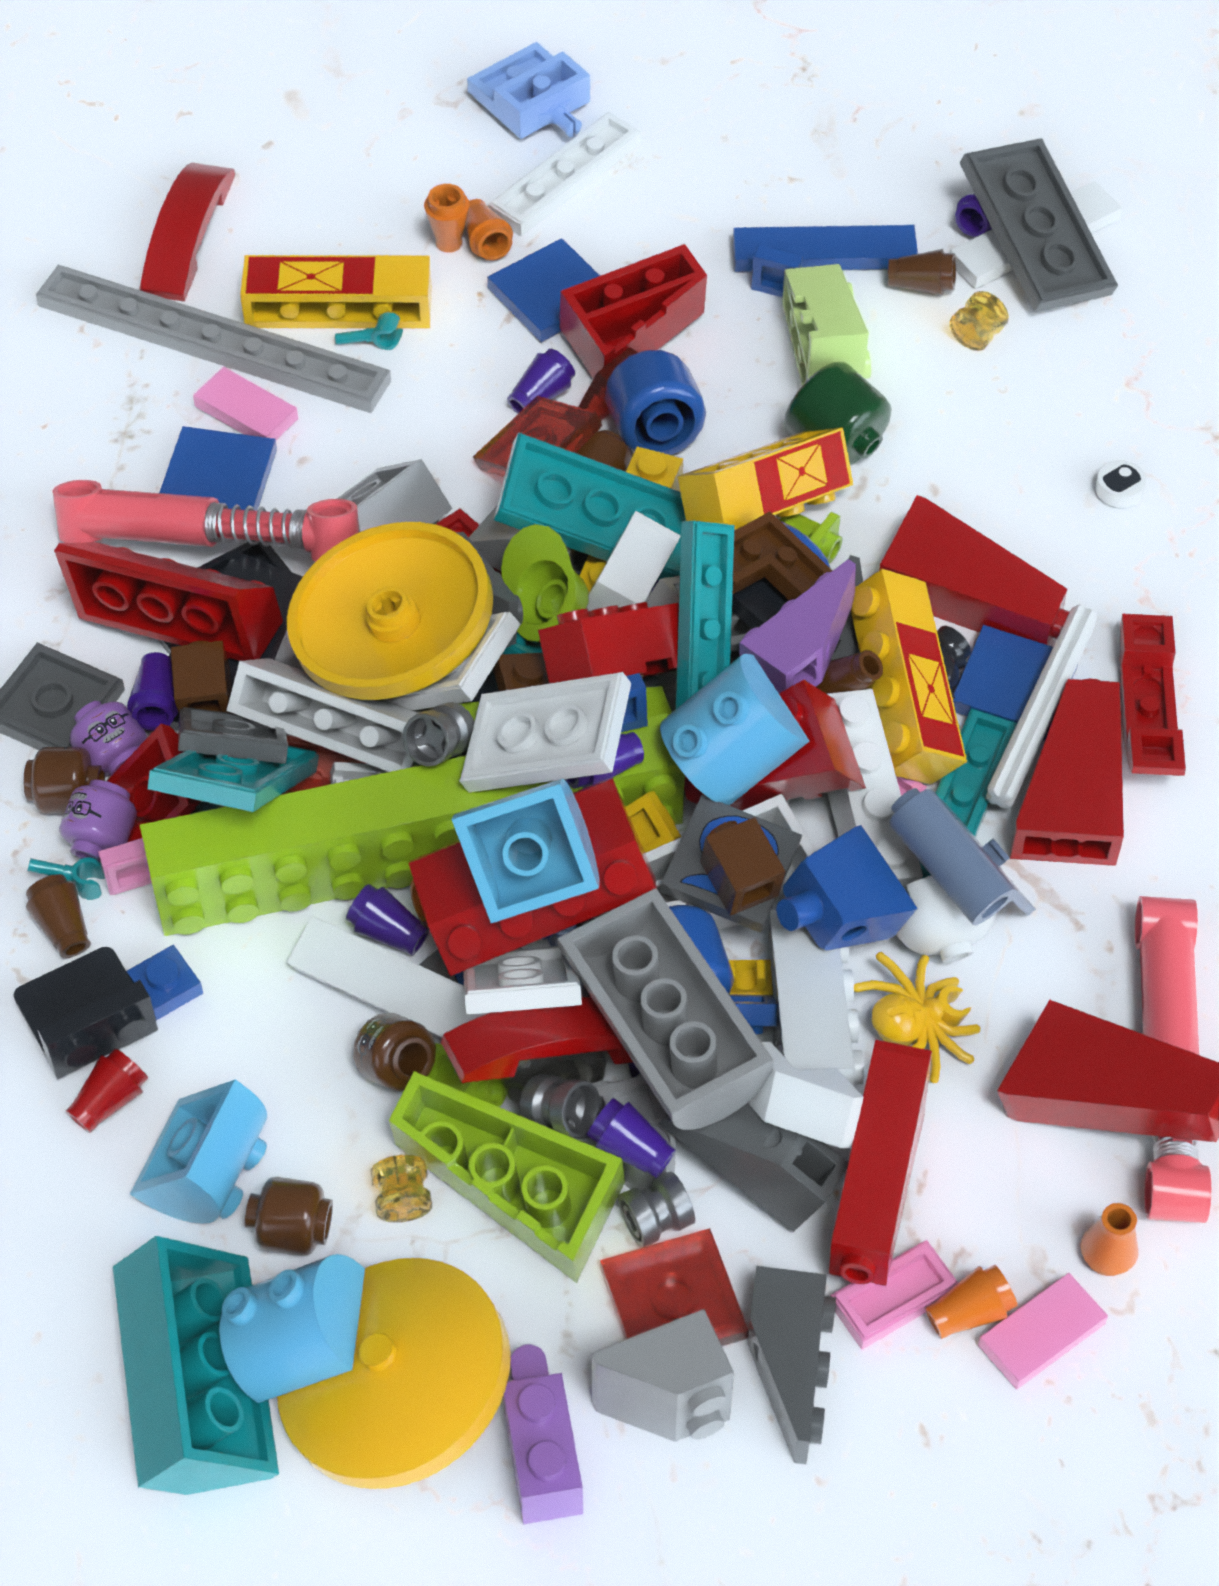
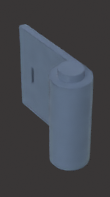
[889,788,1036,926]

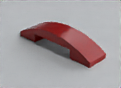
[139,162,235,302]
[1120,613,1186,776]
[441,997,633,1083]

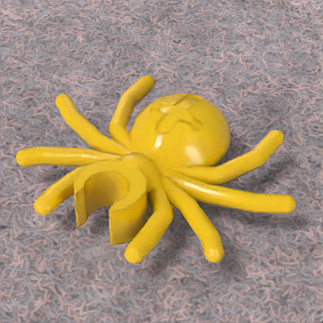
[854,952,981,1084]

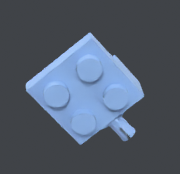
[467,41,590,139]

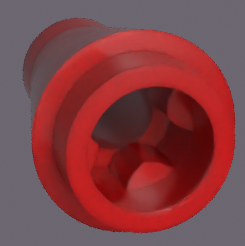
[65,1048,148,1133]

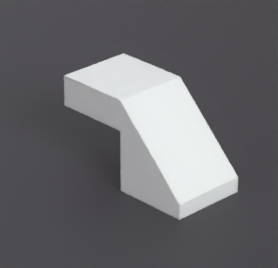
[587,511,680,611]
[748,1042,864,1148]

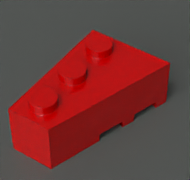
[560,244,707,393]
[538,602,679,684]
[684,679,866,811]

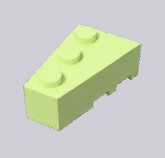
[782,264,871,385]

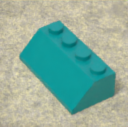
[113,1236,279,1495]

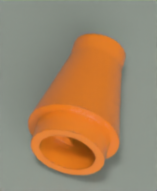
[424,183,470,253]
[466,199,513,260]
[1081,1203,1139,1276]
[925,1264,1017,1339]

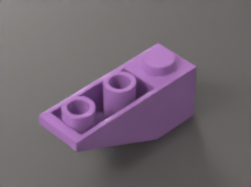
[739,559,856,693]

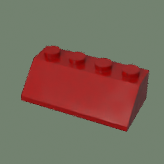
[54,542,283,661]
[408,777,657,976]

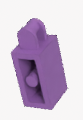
[503,1344,583,1525]

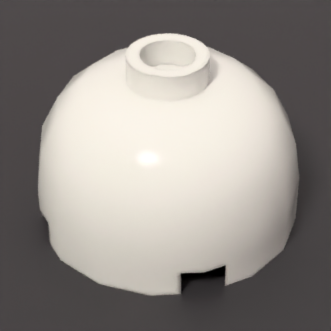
[896,876,996,963]

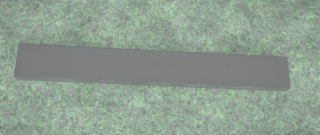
[36,264,391,414]

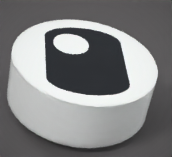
[1095,460,1146,508]

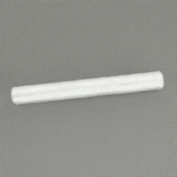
[986,605,1097,808]

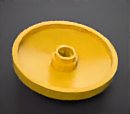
[287,522,493,700]
[277,1258,511,1489]

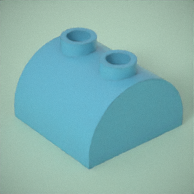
[660,654,809,805]
[452,779,599,923]
[130,1079,268,1224]
[219,1254,365,1403]

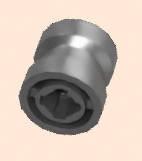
[402,702,474,766]
[520,1073,601,1139]
[618,1171,696,1248]

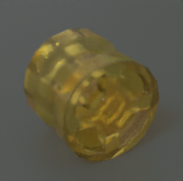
[949,291,1009,351]
[370,1155,433,1223]

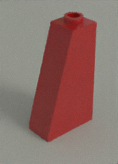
[879,495,1070,645]
[1010,678,1124,866]
[997,999,1219,1142]
[829,1039,932,1286]

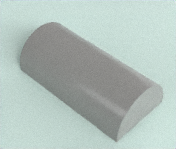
[557,888,773,1130]

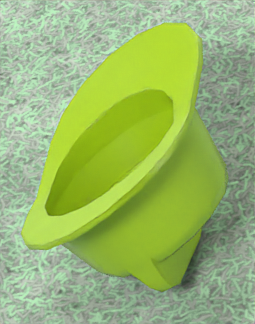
[501,524,589,642]

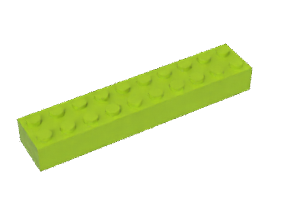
[140,713,685,936]

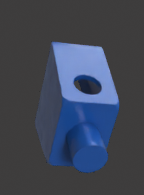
[776,825,918,951]

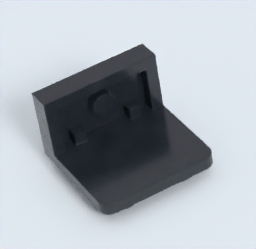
[13,947,158,1079]

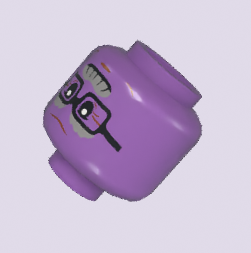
[69,701,148,777]
[59,780,137,862]

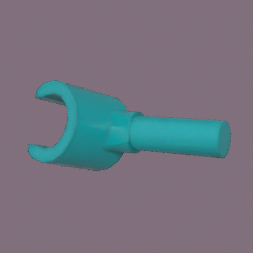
[335,312,403,350]
[27,857,105,900]

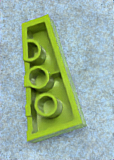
[388,1071,625,1283]

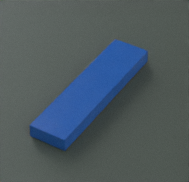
[733,225,918,272]

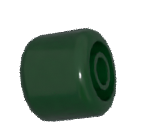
[784,362,892,466]

